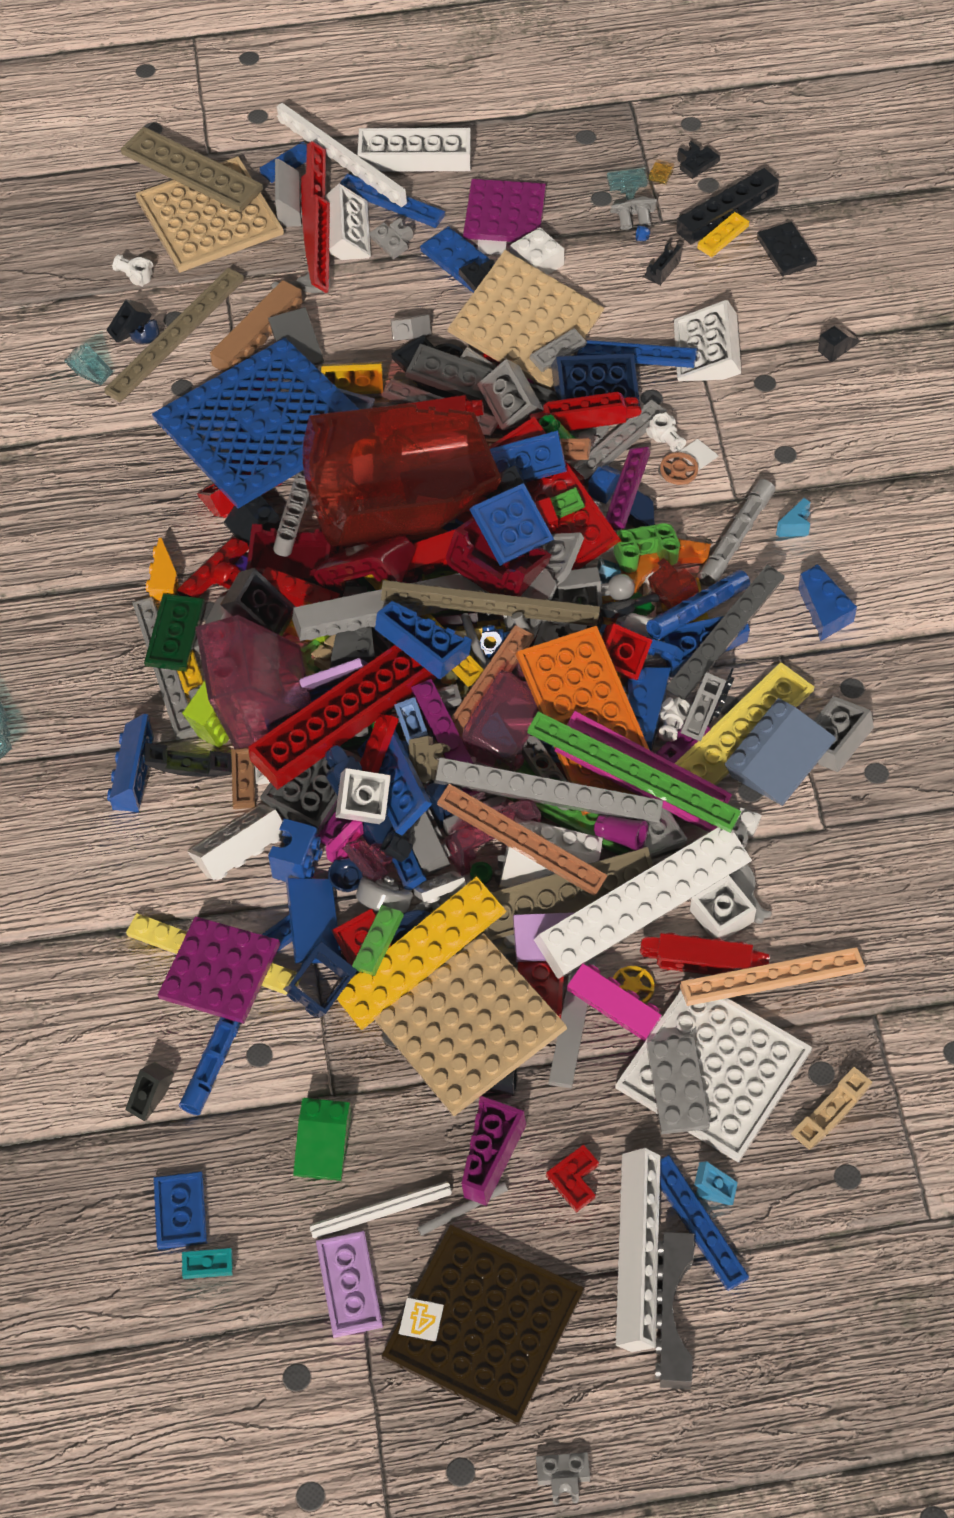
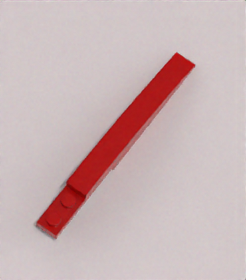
[301,141,330,293]

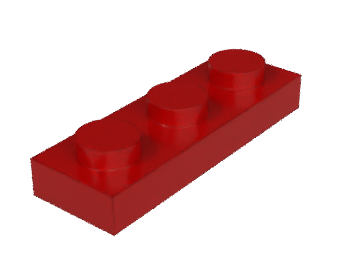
[359,714,399,773]

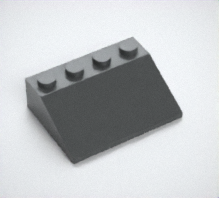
[260,748,362,835]

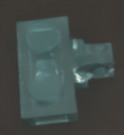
[607,168,647,201]

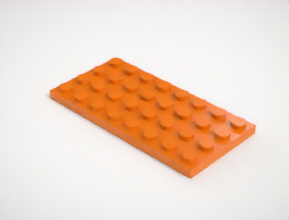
[515,626,649,816]

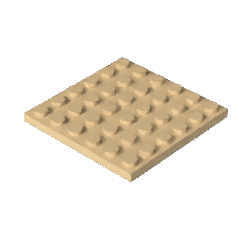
[135,156,284,273]
[447,250,605,390]
[374,933,567,1117]

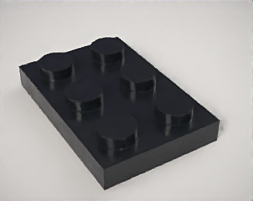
[757,221,817,277]

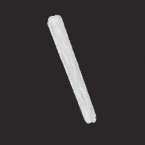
[310,1181,452,1238]

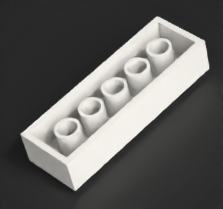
[358,128,471,171]

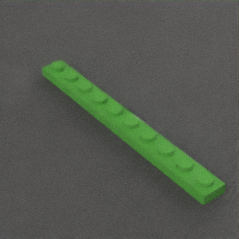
[527,711,741,833]

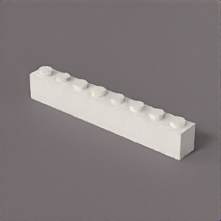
[616,1148,660,1352]

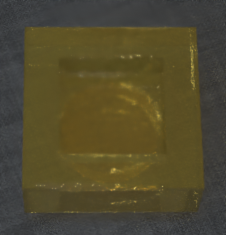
[649,162,673,185]

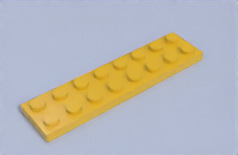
[337,876,506,1030]

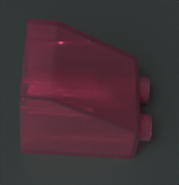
[195,615,314,749]

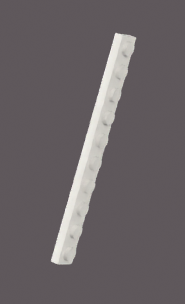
[277,103,407,207]

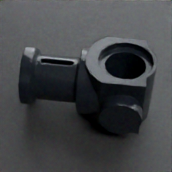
[379,820,419,862]

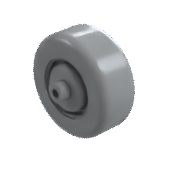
[356,875,413,914]

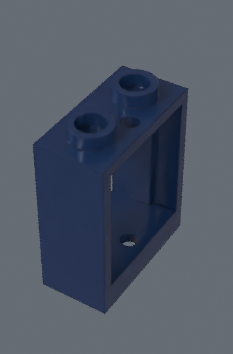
[283,942,357,1018]

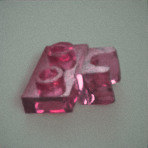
[343,839,393,882]

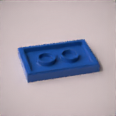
[153,1171,207,1250]

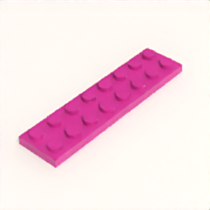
[554,711,732,833]

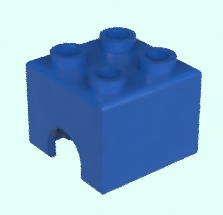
[268,819,323,882]

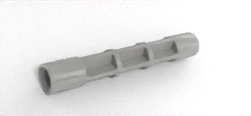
[697,479,775,587]

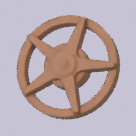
[660,452,698,485]

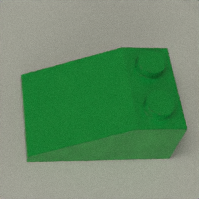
[293,1098,352,1181]

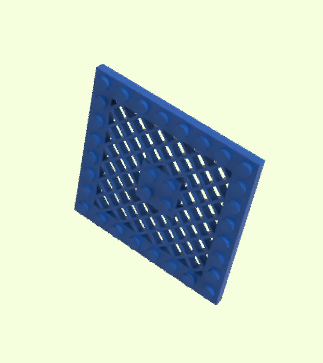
[152,338,374,508]

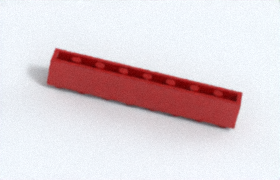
[403,497,558,581]

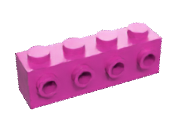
[567,963,662,1042]

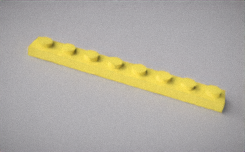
[126,913,302,995]

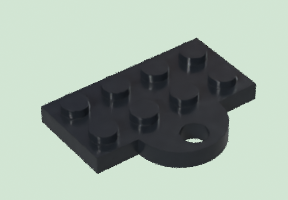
[391,335,464,398]

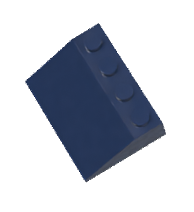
[551,353,640,406]

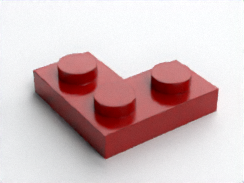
[546,1144,599,1213]

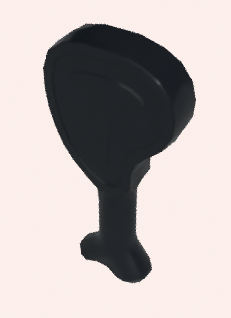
[600,591,660,618]

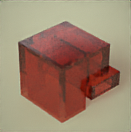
[648,558,699,610]

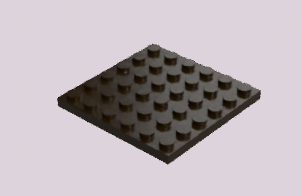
[381,1224,585,1426]

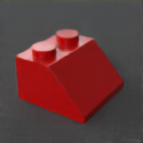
[602,623,653,680]

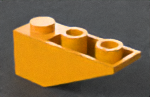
[146,538,179,601]

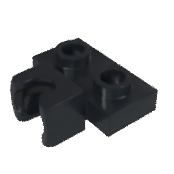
[677,141,720,179]
[459,260,494,291]

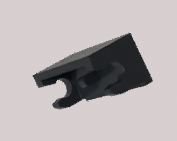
[644,242,682,286]

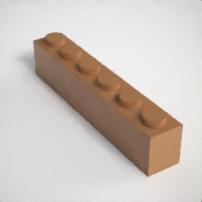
[210,280,303,372]

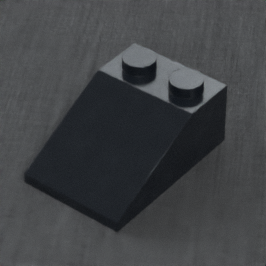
[220,568,295,642]

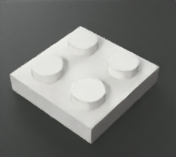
[413,871,466,903]

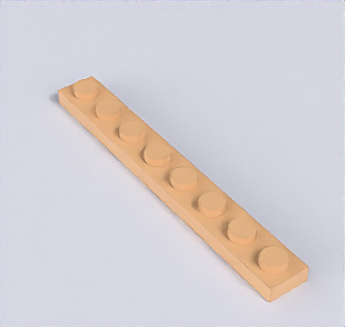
[680,947,865,1006]

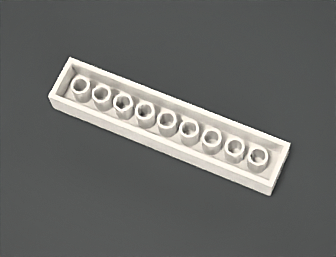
[534,827,752,979]

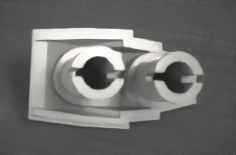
[610,196,657,230]

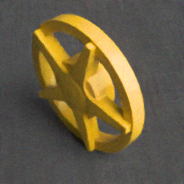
[613,966,655,1004]

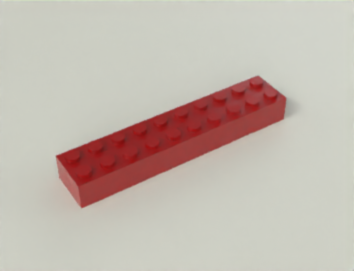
[248,645,437,790]

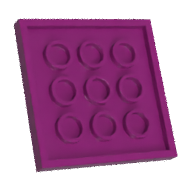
[463,179,546,242]
[157,916,280,1024]

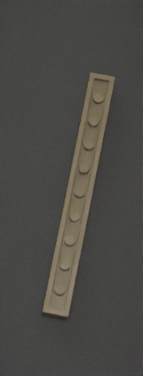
[104,268,244,403]
[381,580,600,626]

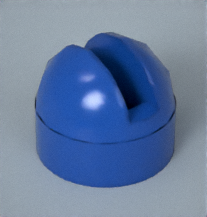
[636,225,650,241]

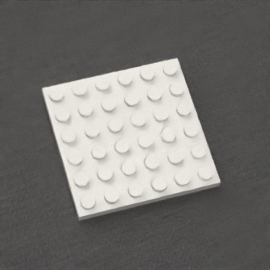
[615,976,812,1163]

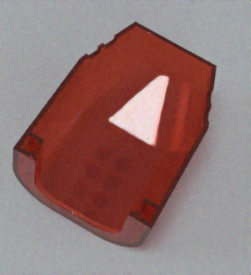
[303,404,501,546]

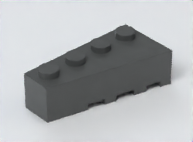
[330,586,375,668]

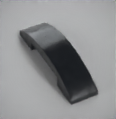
[144,742,232,777]

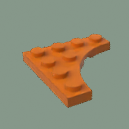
[620,539,711,596]

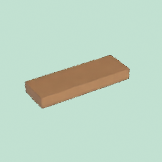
[231,748,256,809]

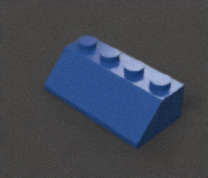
[107,714,154,812]

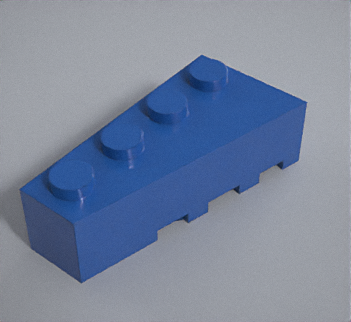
[375,601,472,679]
[659,616,750,678]
[627,668,671,751]

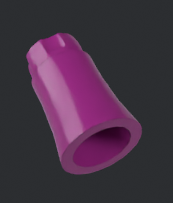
[594,815,648,850]

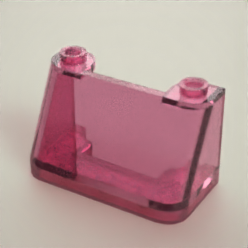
[462,670,539,772]
[444,799,541,876]

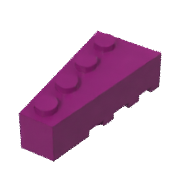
[461,1096,526,1206]

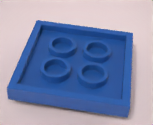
[469,483,554,566]

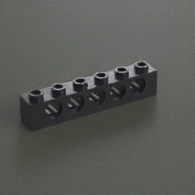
[676,168,779,245]

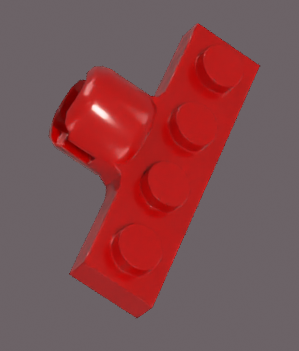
[177,537,249,598]

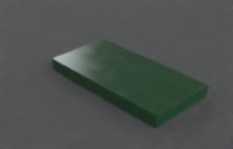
[144,593,205,672]

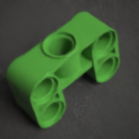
[613,523,680,573]

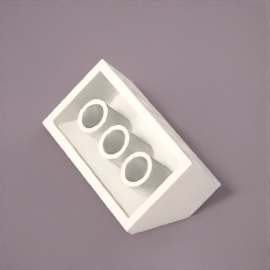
[325,184,371,260]
[187,804,283,880]

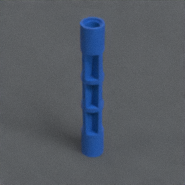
[646,570,750,640]
[179,1017,241,1115]

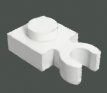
[733,807,762,848]

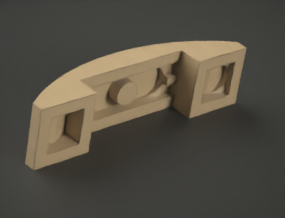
[791,1067,872,1150]

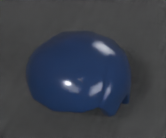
[129,319,159,345]
[328,858,364,892]

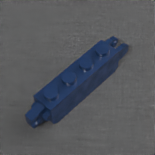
[325,745,394,858]

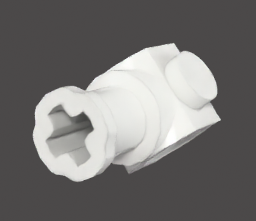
[112,254,153,287]
[646,412,686,453]
[659,697,690,742]

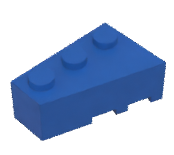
[798,564,857,641]

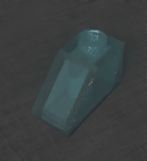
[64,343,113,385]

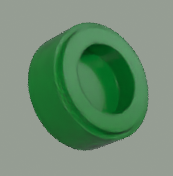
[470,862,493,885]

